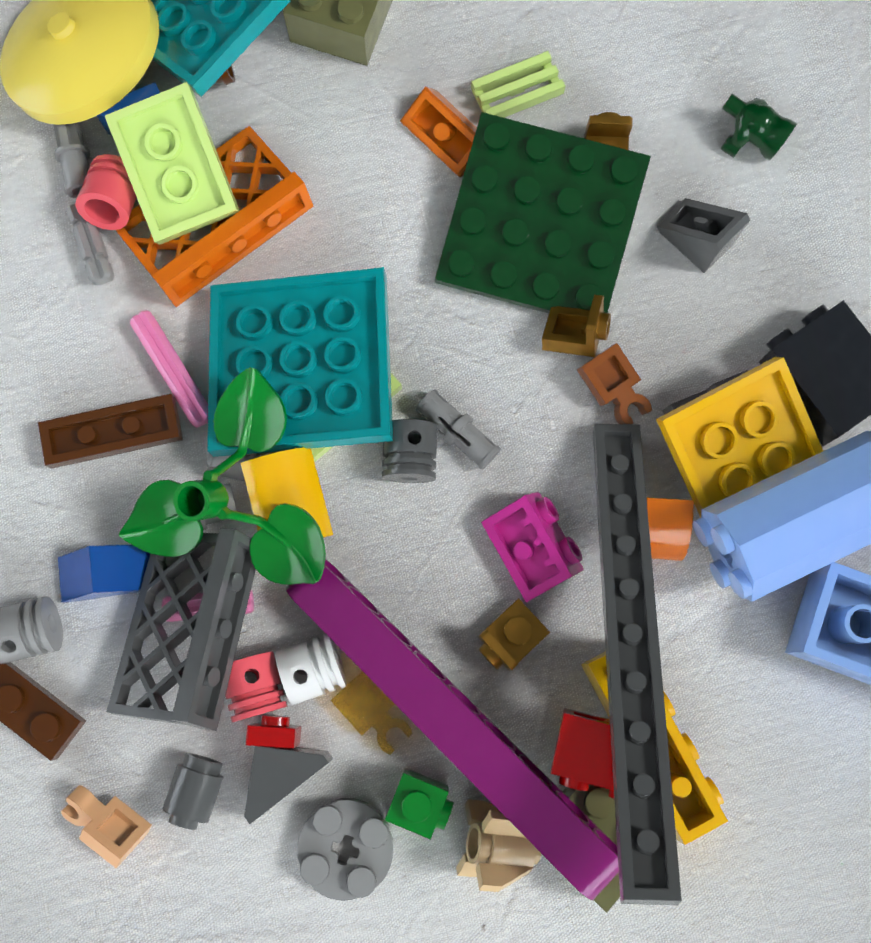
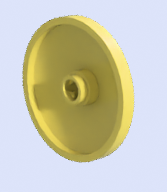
[0,0,159,125]

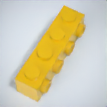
[581,651,728,845]

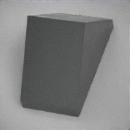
[657,198,750,273]
[244,746,333,824]

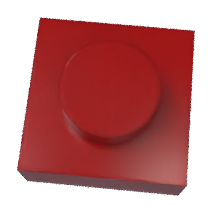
[246,715,301,748]

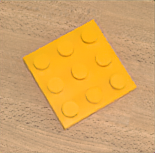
[656,357,823,518]

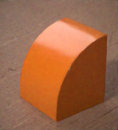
[646,497,694,561]

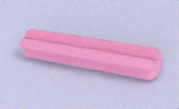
[130,310,208,428]

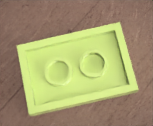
[105,82,240,245]

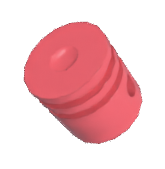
[75,154,137,230]
[225,651,288,723]

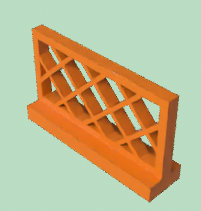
[116,126,314,307]

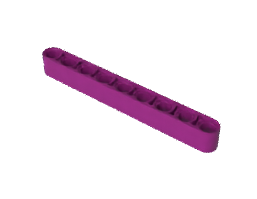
[286,559,619,900]

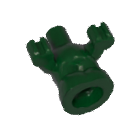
[721,94,797,161]

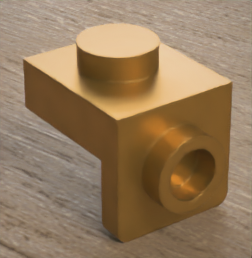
[542,295,611,357]

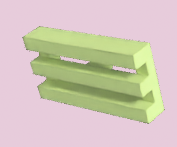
[471,51,566,118]

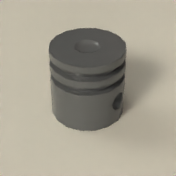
[382,419,437,483]

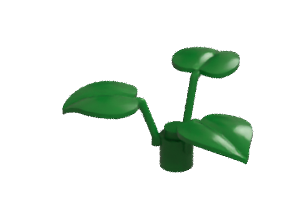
[119,367,326,585]

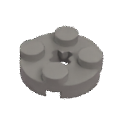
[297,798,394,901]

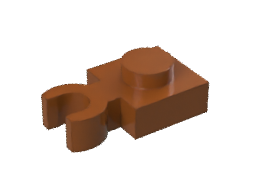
[576,343,652,424]

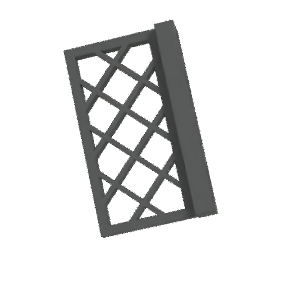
[106,528,256,731]

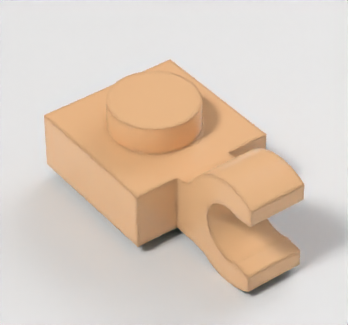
[61,785,152,869]

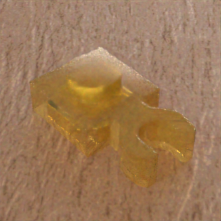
[330,671,413,755]

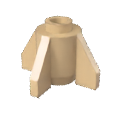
[456,799,541,892]

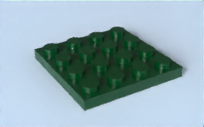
[435,112,651,313]

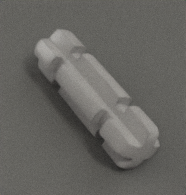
[67,204,114,285]

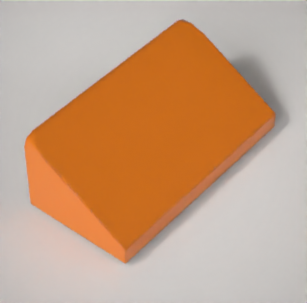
[400,86,477,177]

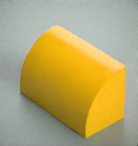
[240,447,333,538]

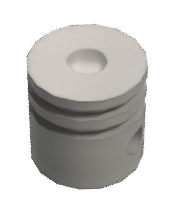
[0,596,63,664]

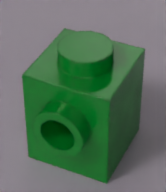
[385,768,454,840]

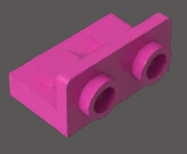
[481,492,584,602]

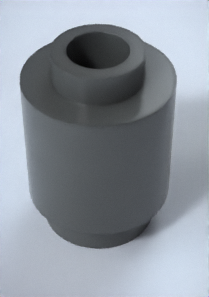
[162,753,223,830]

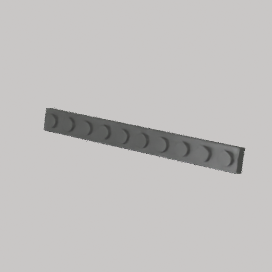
[593,424,682,905]

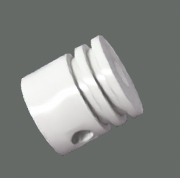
[275,634,347,705]

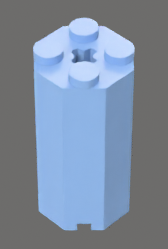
[692,431,871,602]

